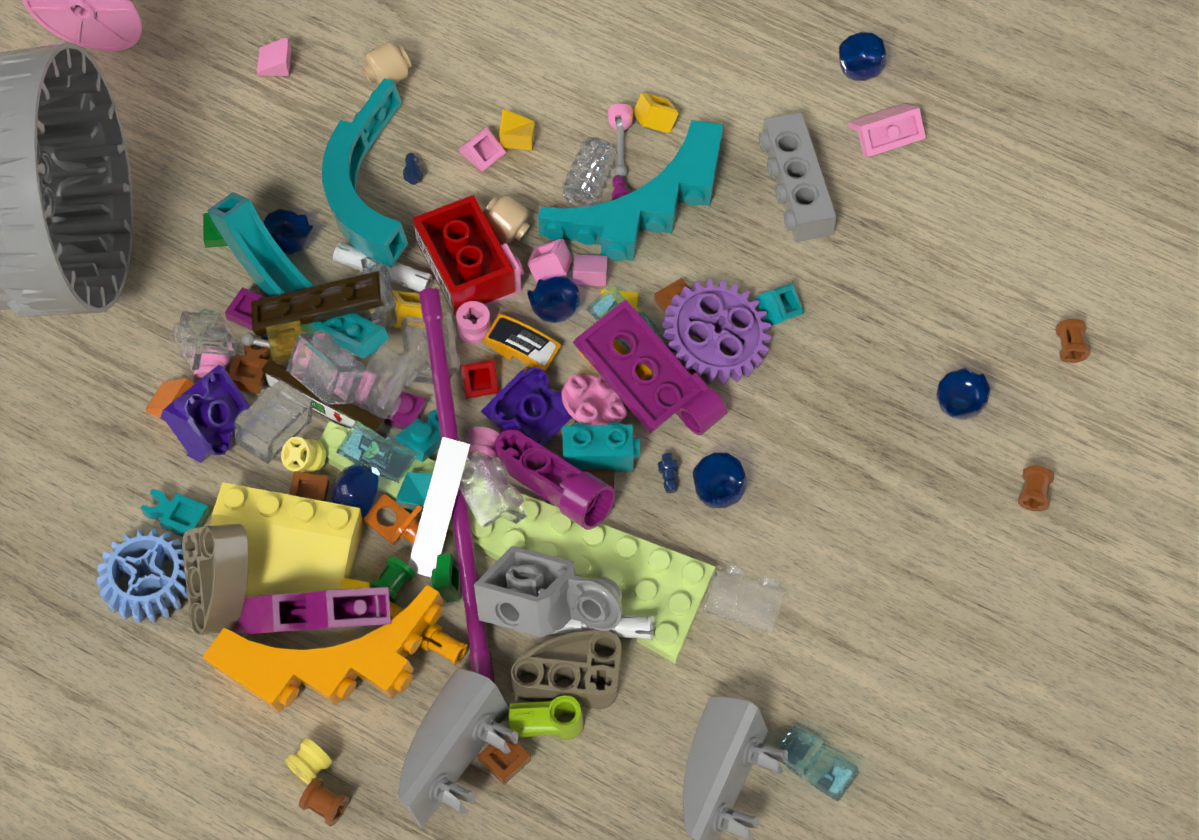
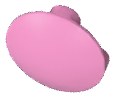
[562,375,627,425]

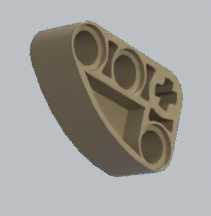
[182,524,248,635]
[511,630,622,709]

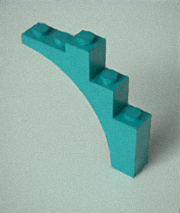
[538,120,723,261]

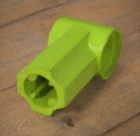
[509,695,584,740]

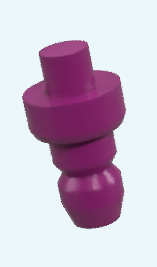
[611,175,631,200]

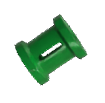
[370,556,415,604]

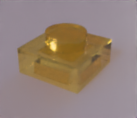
[266,320,308,363]

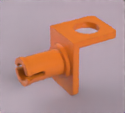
[363,494,422,545]

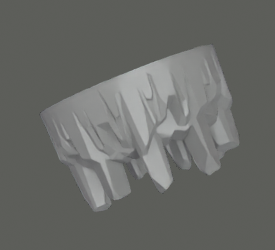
[0,43,133,317]

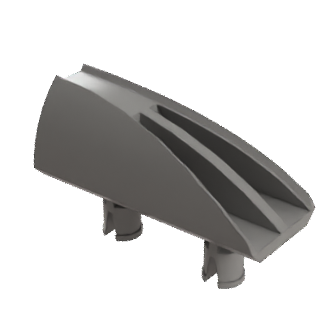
[398,669,518,828]
[683,697,788,840]

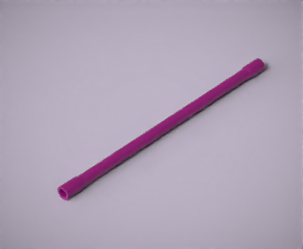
[419,288,495,683]

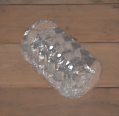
[562,137,617,207]

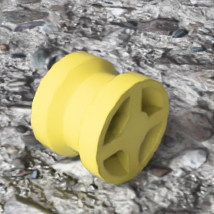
[281,437,326,474]
[284,738,332,784]

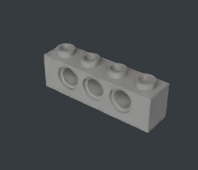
[759,112,836,242]

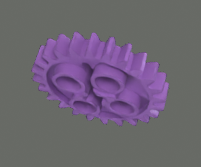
[662,279,772,385]

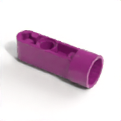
[494,430,615,530]

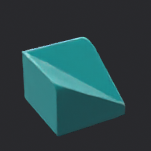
[755,283,804,326]
[396,472,433,512]

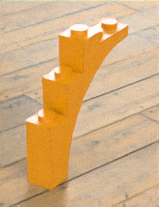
[202,585,444,713]

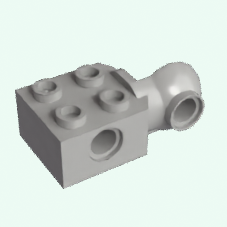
[474,546,622,637]

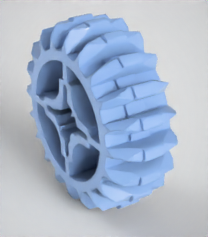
[96,528,188,624]

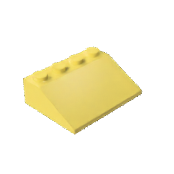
[210,482,364,598]

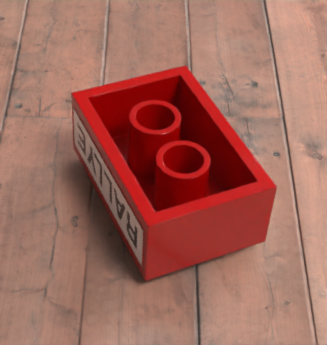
[413,195,516,316]

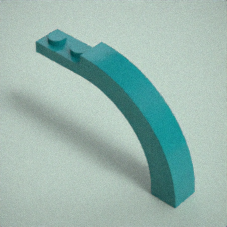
[322,78,408,268]
[207,192,390,359]

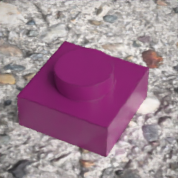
[225,287,266,331]
[381,388,427,430]

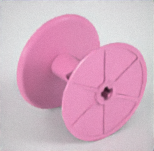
[22,0,142,52]

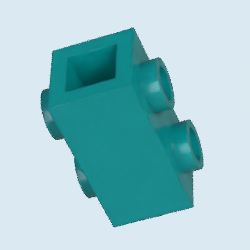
[563,422,640,472]

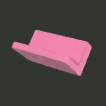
[848,104,926,157]

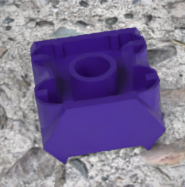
[160,365,257,463]
[480,367,572,446]

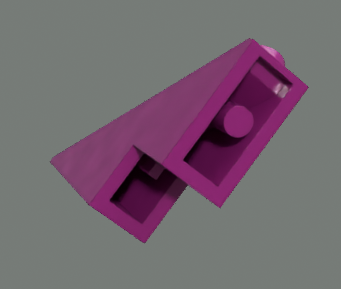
[232,587,391,635]

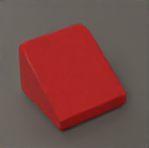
[459,359,499,399]

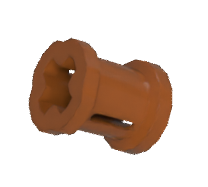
[1055,319,1090,363]
[1018,465,1054,511]
[299,778,349,826]

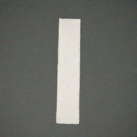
[408,437,470,577]

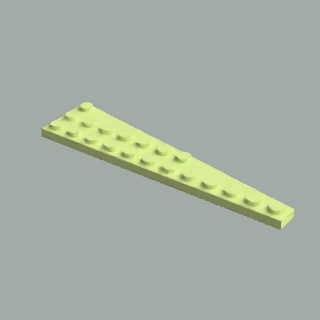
[319,421,715,664]

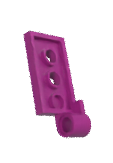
[573,299,728,436]

